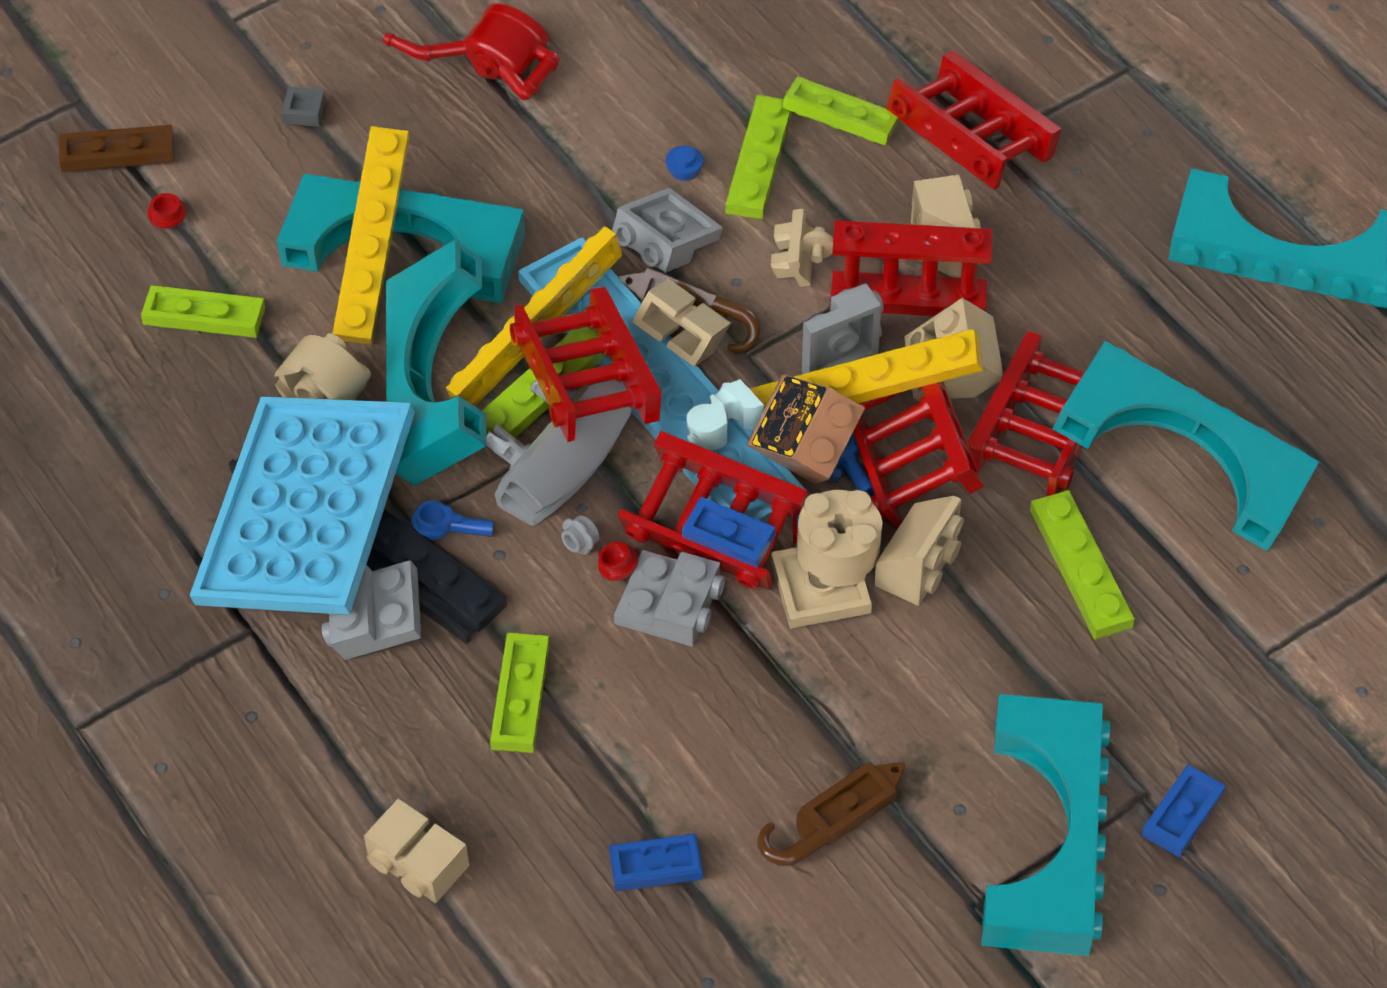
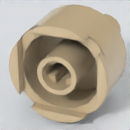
[274,333,371,400]
[797,490,882,587]

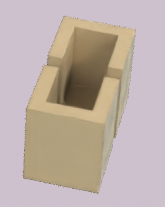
[631,279,731,367]
[364,799,469,903]

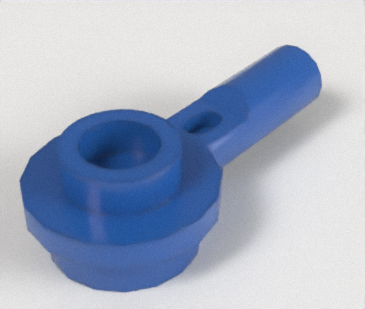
[836,433,875,496]
[412,501,494,540]

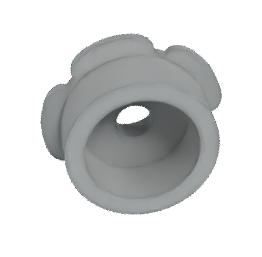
[561,515,599,555]

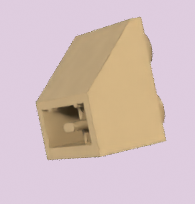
[911,175,981,278]
[904,298,1003,401]
[875,496,964,606]

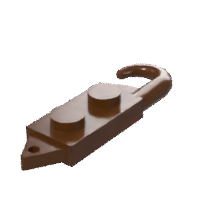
[619,268,760,353]
[758,761,905,866]

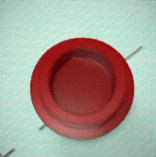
[147,193,186,229]
[598,542,639,581]

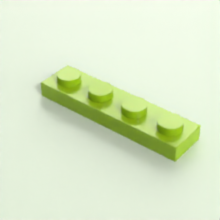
[726,95,792,220]
[482,327,606,455]
[1030,490,1135,640]

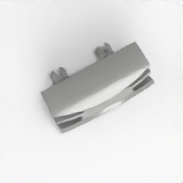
[486,380,632,526]

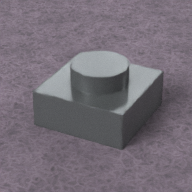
[281,87,326,126]

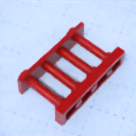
[886,50,1061,190]
[830,220,992,316]
[509,286,662,442]
[967,330,1085,496]
[853,381,984,529]
[617,431,809,590]

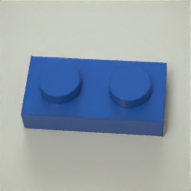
[682,497,776,568]
[1142,764,1226,858]

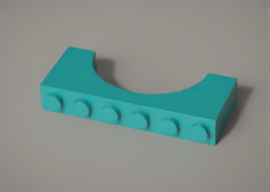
[1168,168,1387,308]
[277,173,526,303]
[386,240,486,486]
[1053,341,1319,551]
[981,694,1110,956]

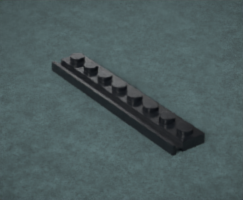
[229,458,507,645]

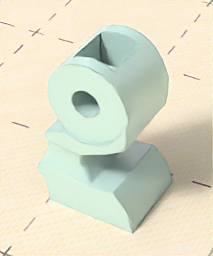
[687,379,764,451]

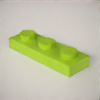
[782,76,899,145]
[141,285,266,338]
[490,633,550,753]

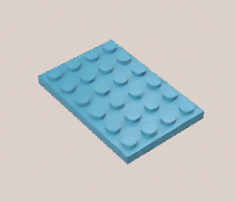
[189,397,415,615]

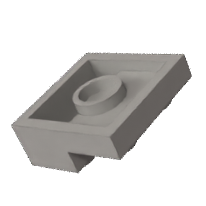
[612,188,723,273]
[802,283,884,374]
[614,550,725,647]
[322,560,421,660]

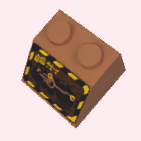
[746,374,865,485]

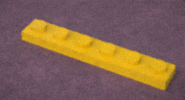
[332,126,409,345]
[446,226,622,406]
[749,328,983,409]

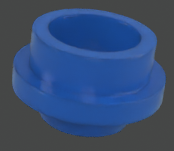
[666,146,703,181]

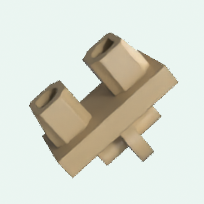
[771,208,833,287]

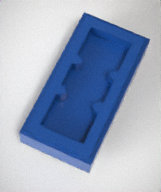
[609,833,703,892]

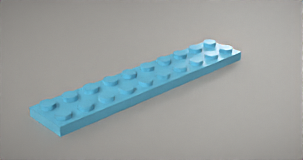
[518,237,806,523]

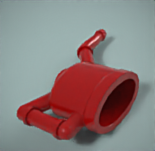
[383,3,559,101]

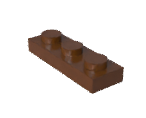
[59,124,174,172]

